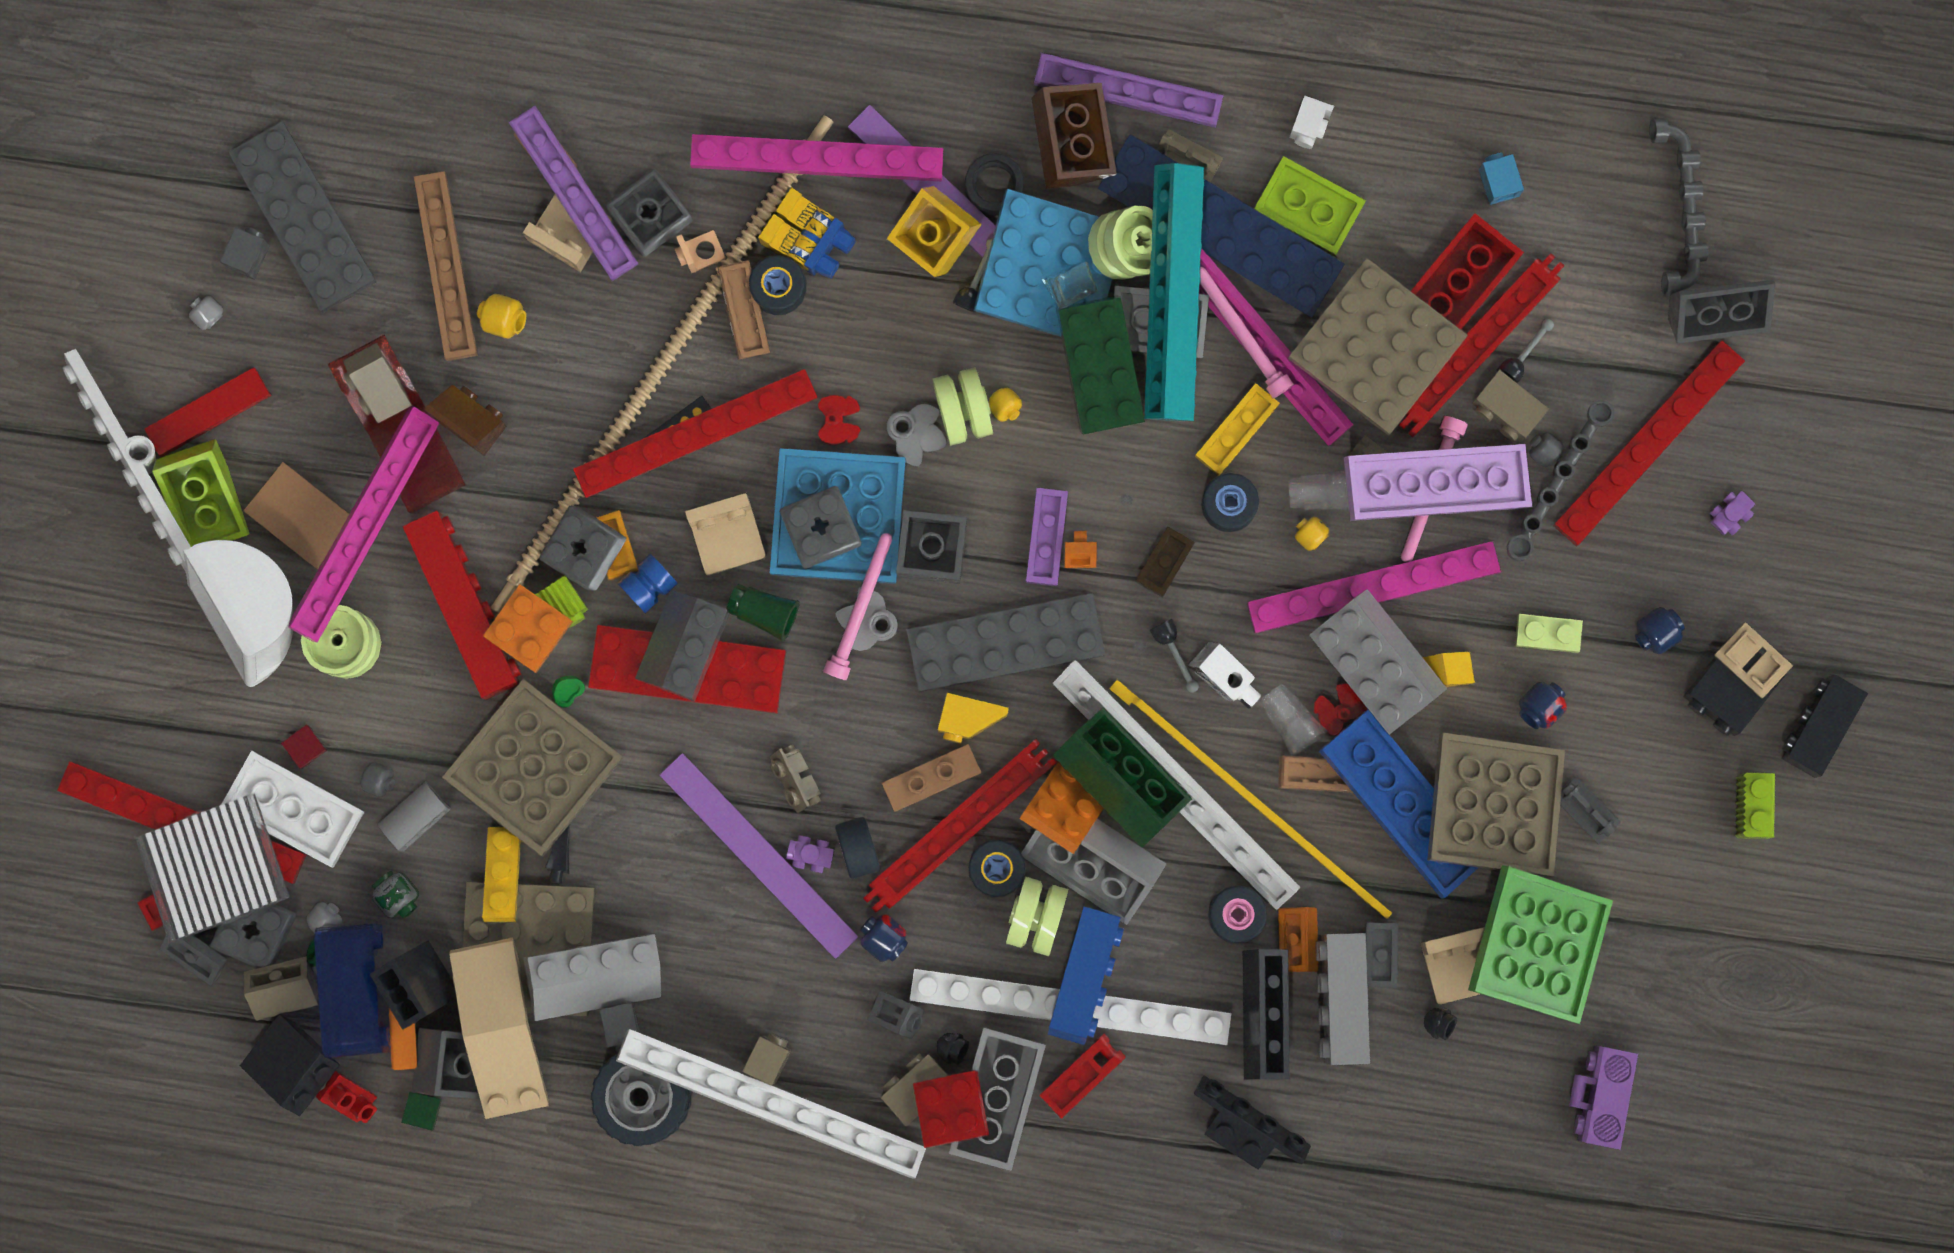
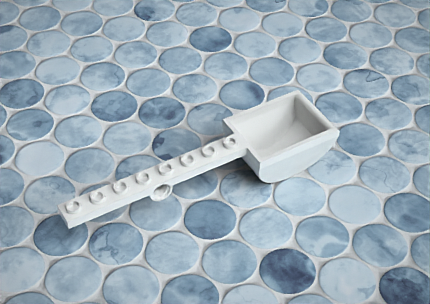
[62,349,293,687]

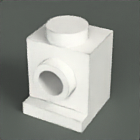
[1289,96,1334,149]

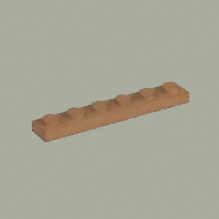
[414,171,478,361]

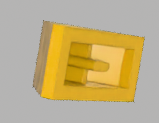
[1422,652,1475,687]

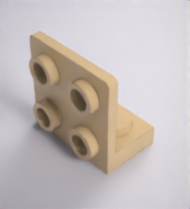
[523,195,612,272]
[685,493,766,576]
[1421,927,1485,1004]

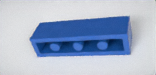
[1047,907,1124,1045]

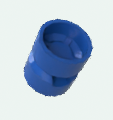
[618,554,678,614]

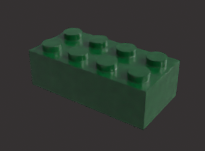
[1056,295,1145,435]
[1053,707,1192,848]

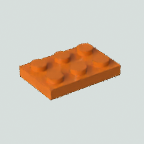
[1019,761,1104,854]

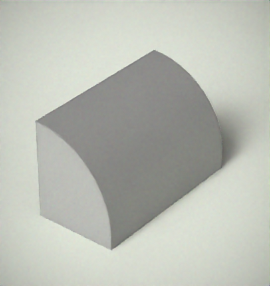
[378,781,451,852]

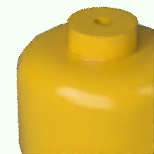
[988,388,1022,422]
[1295,516,1329,551]

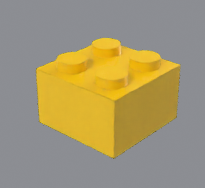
[887,186,982,277]

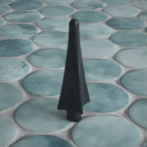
[545,824,570,885]

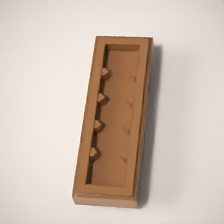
[717,260,770,360]
[882,744,982,812]
[1278,756,1353,793]

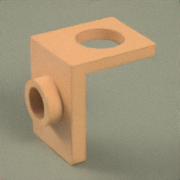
[675,230,726,273]

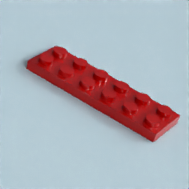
[588,625,786,714]

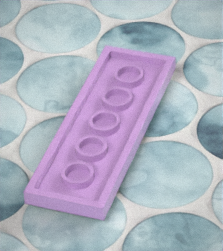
[1344,444,1532,521]

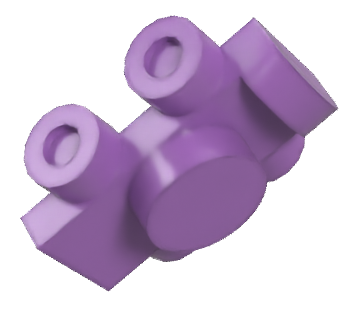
[1710,491,1755,535]
[786,835,834,873]

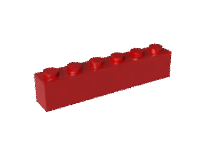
[402,510,522,700]

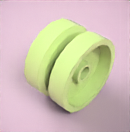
[1088,206,1153,280]
[932,367,993,446]
[301,605,381,679]
[1006,876,1069,956]

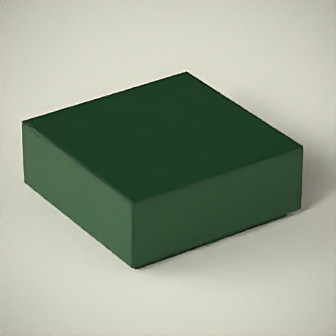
[401,1091,442,1131]

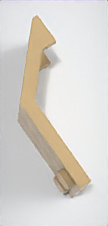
[450,937,549,1119]

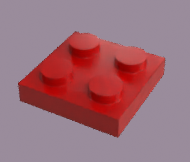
[913,1070,989,1148]

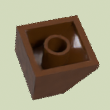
[424,385,507,456]

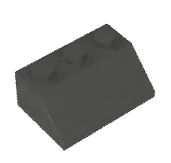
[1668,280,1775,343]
[635,590,730,702]

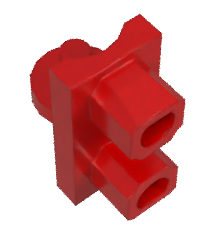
[315,1071,377,1123]

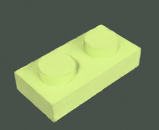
[1515,614,1583,653]

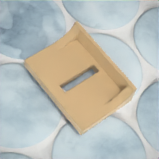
[1714,622,1793,699]

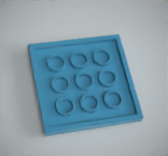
[973,189,1112,337]
[770,448,906,584]

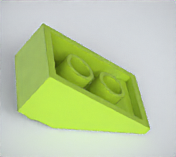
[152,439,249,547]

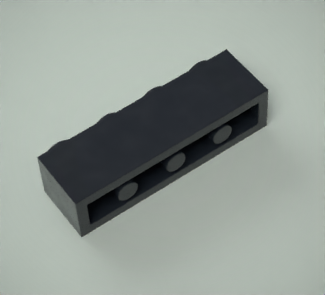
[1242,949,1290,1080]

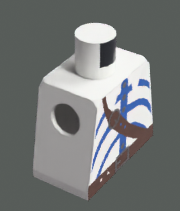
[1188,642,1261,709]

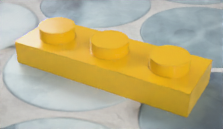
[1195,383,1280,476]
[482,827,521,922]

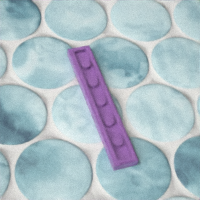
[1034,53,1223,128]
[509,106,639,281]

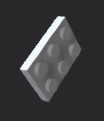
[1114,286,1209,358]

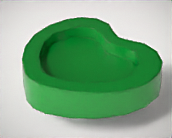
[552,676,585,708]

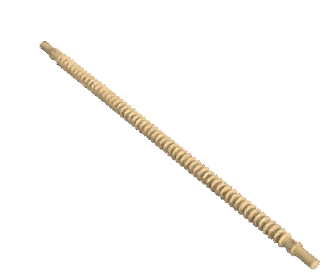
[491,115,834,613]

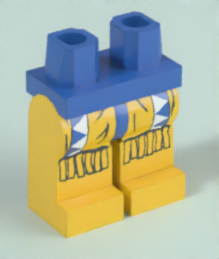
[758,187,856,279]

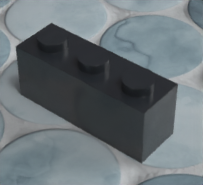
[1781,674,1868,778]

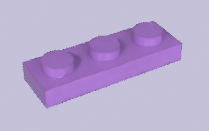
[1026,488,1068,586]

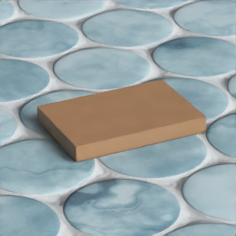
[244,462,349,570]

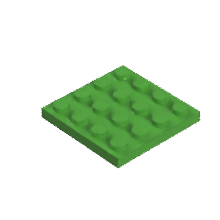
[1468,865,1613,1024]

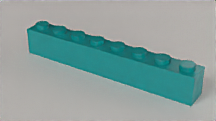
[1144,163,1204,421]

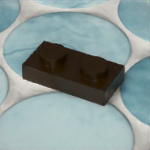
[1136,527,1195,598]

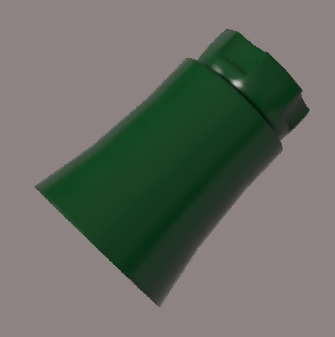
[726,584,799,642]

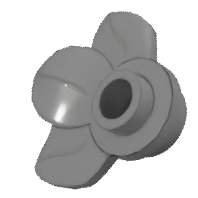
[887,404,947,467]
[836,587,898,651]

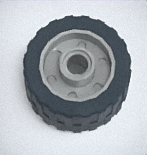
[591,1054,692,1146]

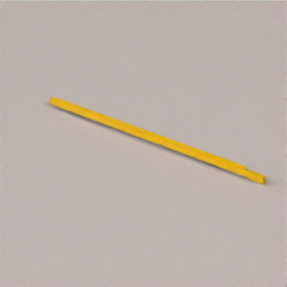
[1109,680,1392,919]

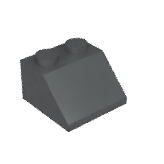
[411,1028,480,1099]

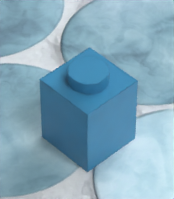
[1479,153,1524,205]

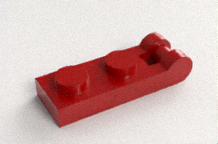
[1039,1033,1126,1119]

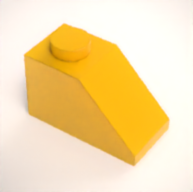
[938,693,1009,743]

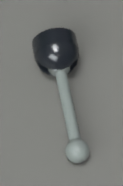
[953,238,992,313]
[1496,319,1554,383]
[1150,619,1199,693]

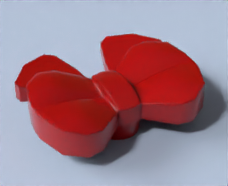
[818,395,861,445]
[1313,684,1367,736]

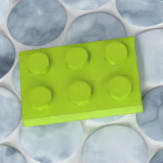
[1254,156,1366,257]

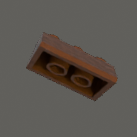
[1031,83,1117,189]

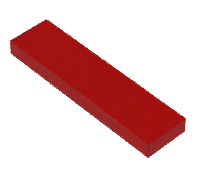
[144,367,272,458]

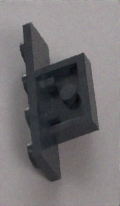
[1194,1076,1311,1170]

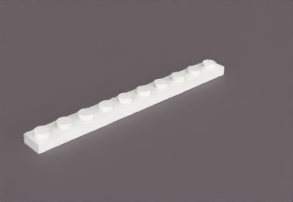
[1053,660,1300,910]
[910,969,1231,1045]
[616,1029,926,1179]

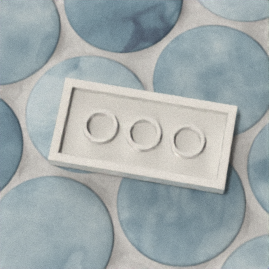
[221,751,364,868]

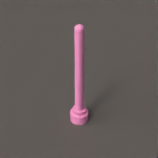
[1200,267,1294,399]
[1401,416,1468,563]
[823,533,892,680]

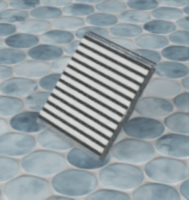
[135,794,289,943]

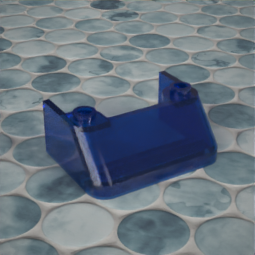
[314,924,391,1058]

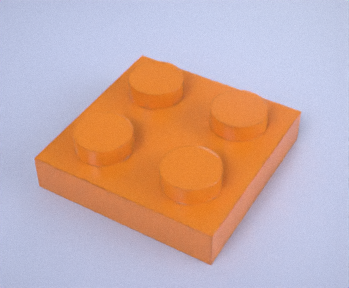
[483,584,573,673]

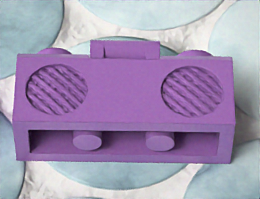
[1569,1046,1638,1150]

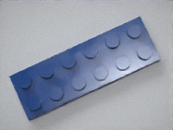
[1319,710,1478,899]

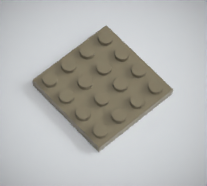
[1288,258,1468,436]
[442,679,623,857]
[1427,733,1565,877]
[463,882,595,1016]

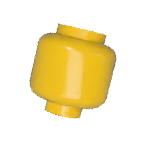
[477,294,526,339]

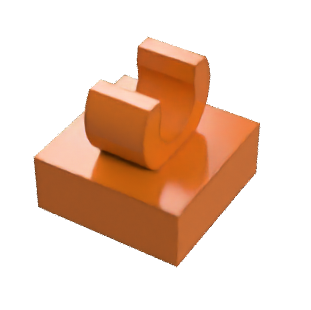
[1064,531,1097,568]

